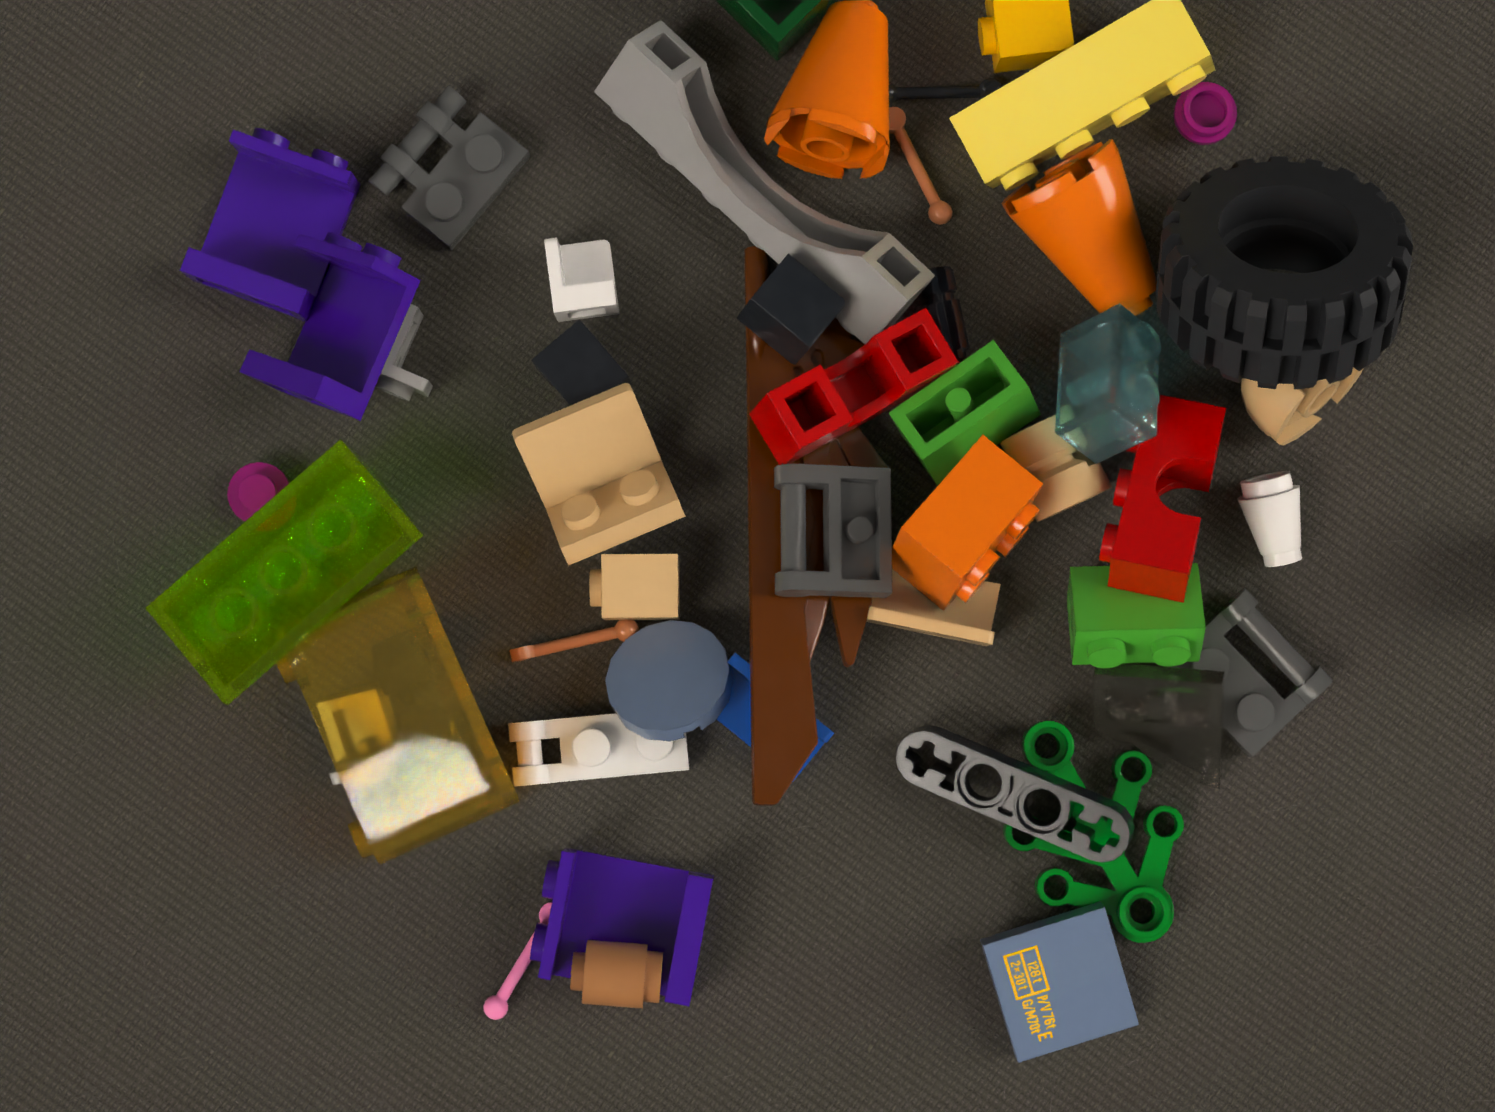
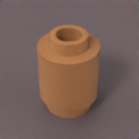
[570,940,663,1009]

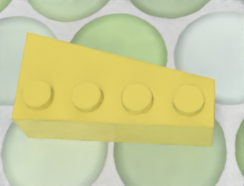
[949,0,1215,191]

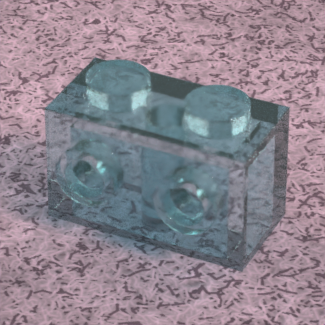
[1055,303,1161,464]

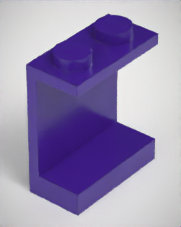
[180,128,361,321]
[239,232,421,421]
[530,848,714,1006]

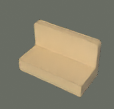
[866,569,1001,646]

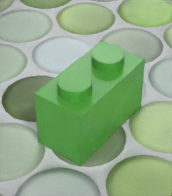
[889,340,1041,486]
[1067,563,1206,668]

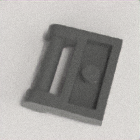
[774,464,892,598]
[1161,588,1333,757]

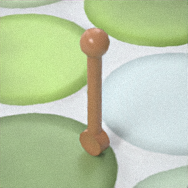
[889,107,953,225]
[509,620,639,662]

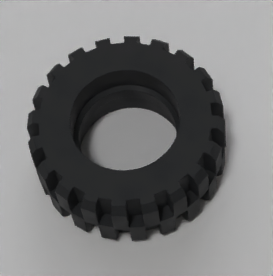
[1156,156,1413,390]

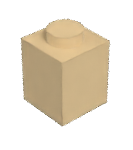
[589,554,680,620]

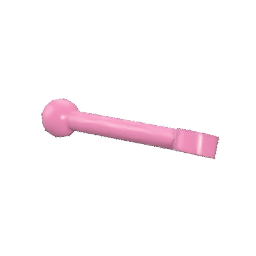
[483,902,552,1020]

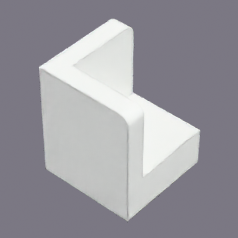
[544,237,619,322]

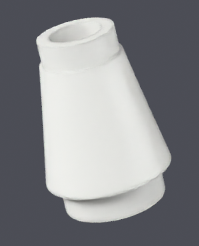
[1237,471,1302,567]

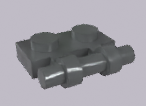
[369,86,530,251]

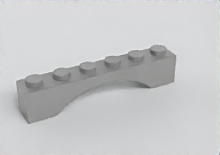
[594,20,935,344]

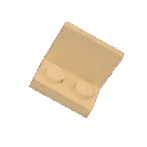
[512,383,686,566]

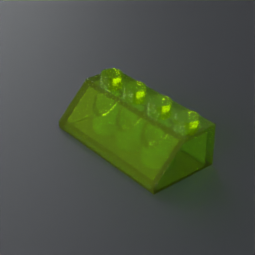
[146,439,423,705]

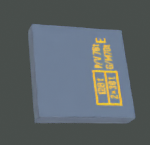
[980,901,1139,1063]

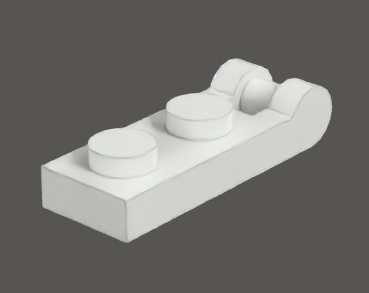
[508,713,690,786]

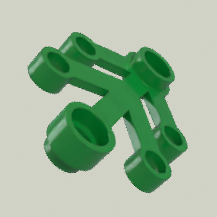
[1003,721,1184,943]

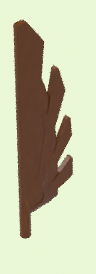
[744,246,888,806]

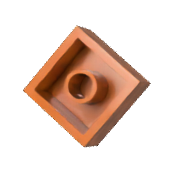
[892,435,1043,611]

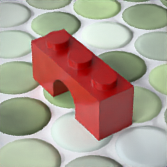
[749,308,959,465]
[1099,393,1226,603]

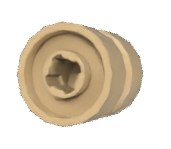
[1000,408,1112,523]

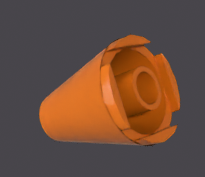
[764,0,890,179]
[1001,139,1157,322]

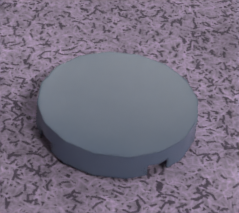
[605,620,734,742]

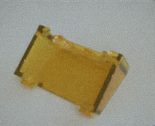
[271,566,520,865]

